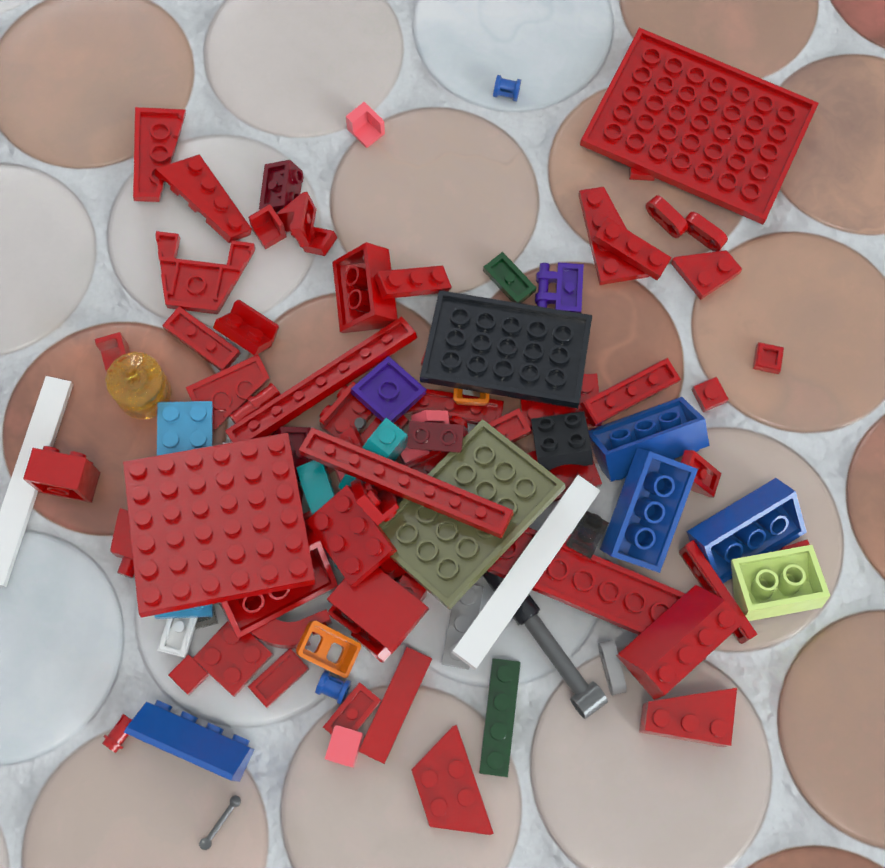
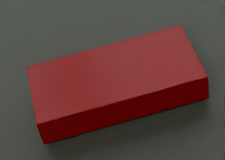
[248,648,309,708]

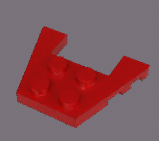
[155,231,256,315]

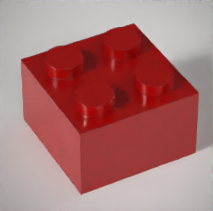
[23,446,101,503]

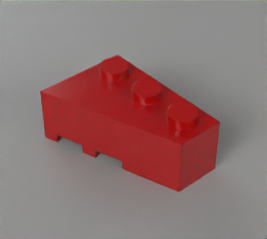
[639,688,737,747]

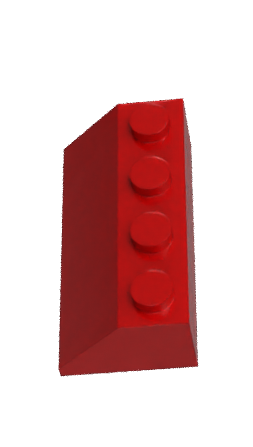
[219,528,338,638]
[616,585,744,700]

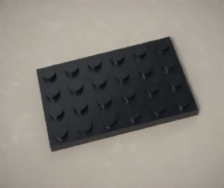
[420,290,592,409]

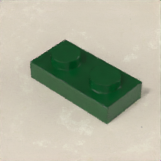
[483,252,537,303]

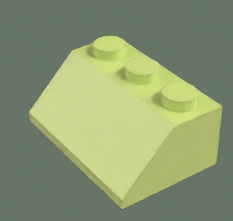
[731,545,830,621]

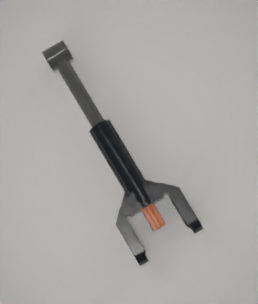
[483,571,608,719]

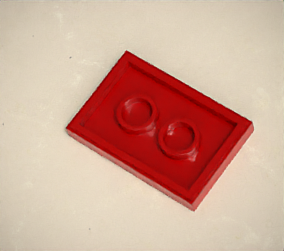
[327,568,429,654]

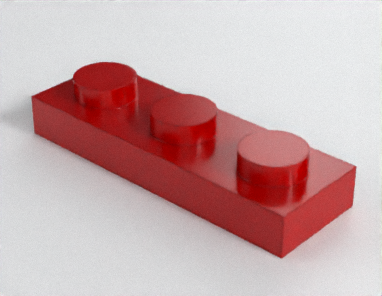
[592,217,672,280]
[374,265,452,299]
[162,306,241,371]

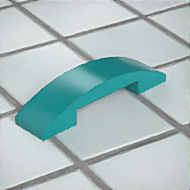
[296,460,338,569]

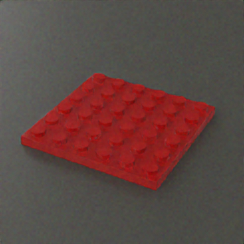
[123,433,316,618]

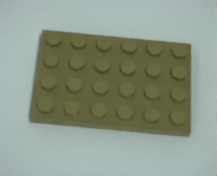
[379,419,565,610]

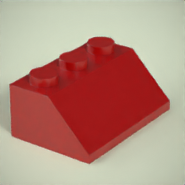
[332,242,398,333]

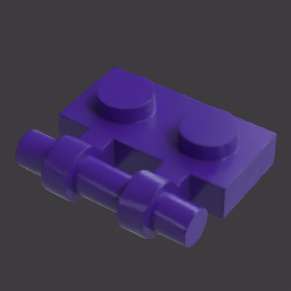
[535,262,584,313]

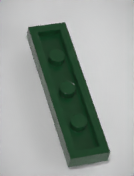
[479,658,521,777]

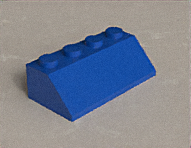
[588,397,710,482]
[600,447,698,573]
[686,478,807,584]
[124,700,254,782]

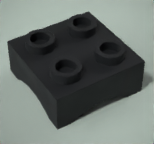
[531,411,593,471]

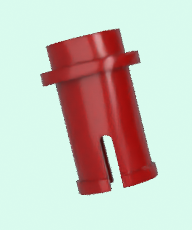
[102,714,132,753]

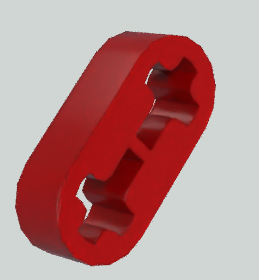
[646,195,689,238]
[684,212,728,252]

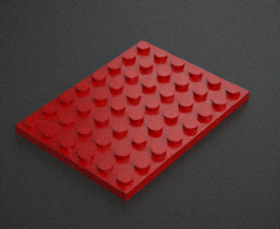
[580,27,819,225]

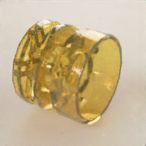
[105,352,172,419]

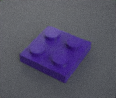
[351,356,427,423]

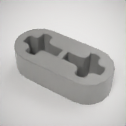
[598,640,627,696]

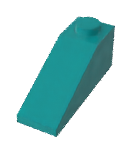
[338,418,408,490]

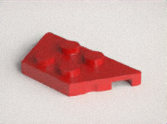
[411,725,494,835]

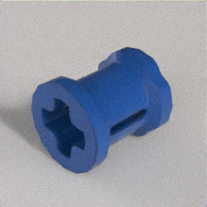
[493,75,521,102]
[315,670,351,705]

